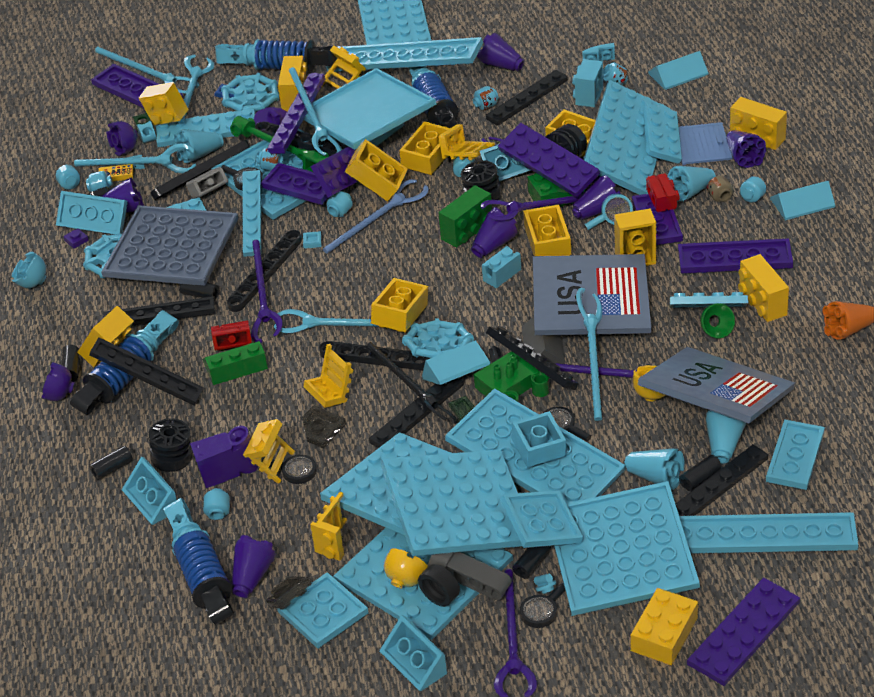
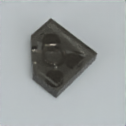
[302,405,346,449]
[266,576,312,610]

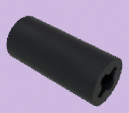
[179,283,220,301]
[61,345,79,382]
[89,445,133,480]
[679,455,722,491]
[512,546,551,579]

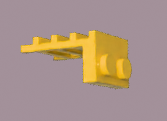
[322,45,366,89]
[439,124,495,160]
[303,344,353,408]
[243,419,295,483]
[310,492,347,561]

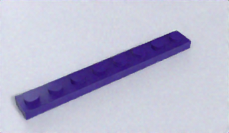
[267,73,325,154]

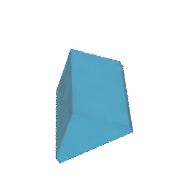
[648,51,708,90]
[479,144,531,181]
[770,181,835,220]
[422,340,490,385]
[122,457,177,525]
[380,615,447,691]

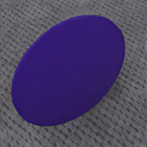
[254,107,287,130]

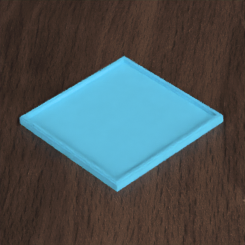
[304,68,436,150]

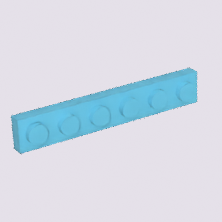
[243,170,262,257]

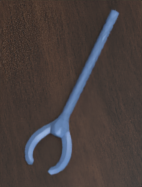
[323,179,429,254]

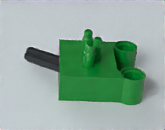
[474,346,549,402]

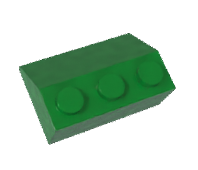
[203,341,268,385]

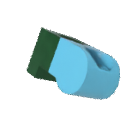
[133,113,156,144]

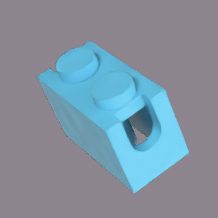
[482,246,521,288]

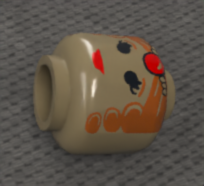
[707,176,733,202]

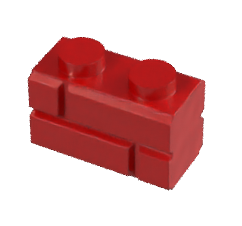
[646,173,680,212]
[211,320,252,351]

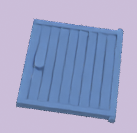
[679,122,733,166]

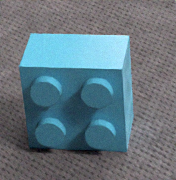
[572,59,604,107]
[511,411,566,467]

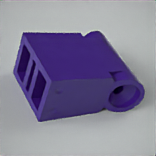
[190,426,259,488]

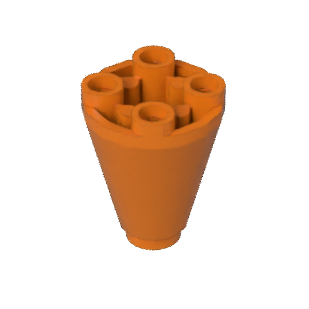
[822,301,874,340]

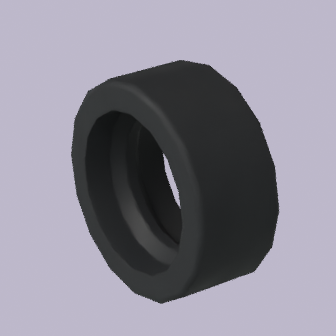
[418,564,460,607]

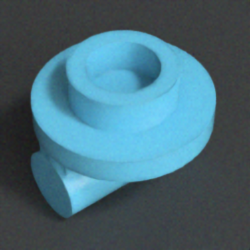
[534,574,556,594]

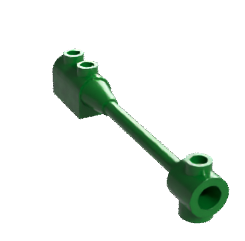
[230,116,329,172]

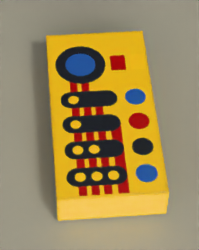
[99,164,134,181]

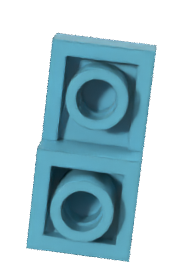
[582,43,615,61]

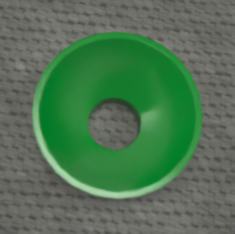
[700,303,735,338]

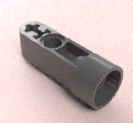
[428,552,512,600]

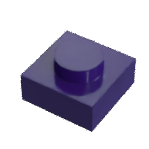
[63,228,89,249]

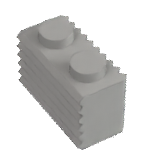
[186,167,228,198]

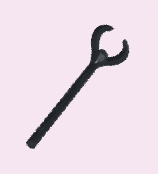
[366,342,459,424]

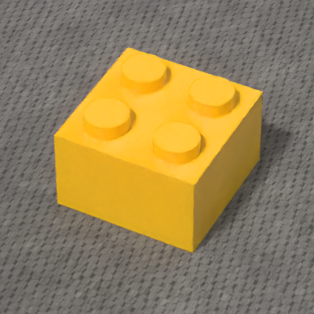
[139,82,189,125]

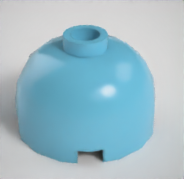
[12,251,46,288]

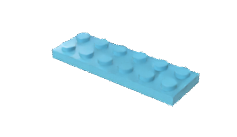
[156,109,255,147]

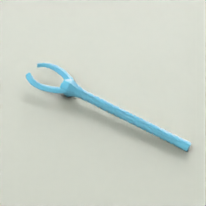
[95,47,199,93]
[177,55,214,124]
[289,67,342,156]
[74,143,197,173]
[576,287,603,421]
[274,309,415,333]

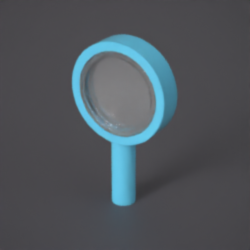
[585,194,633,230]

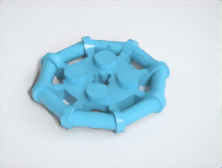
[221,73,280,111]
[83,234,122,279]
[402,318,474,358]

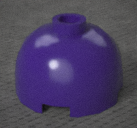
[106,121,138,156]
[41,362,75,401]

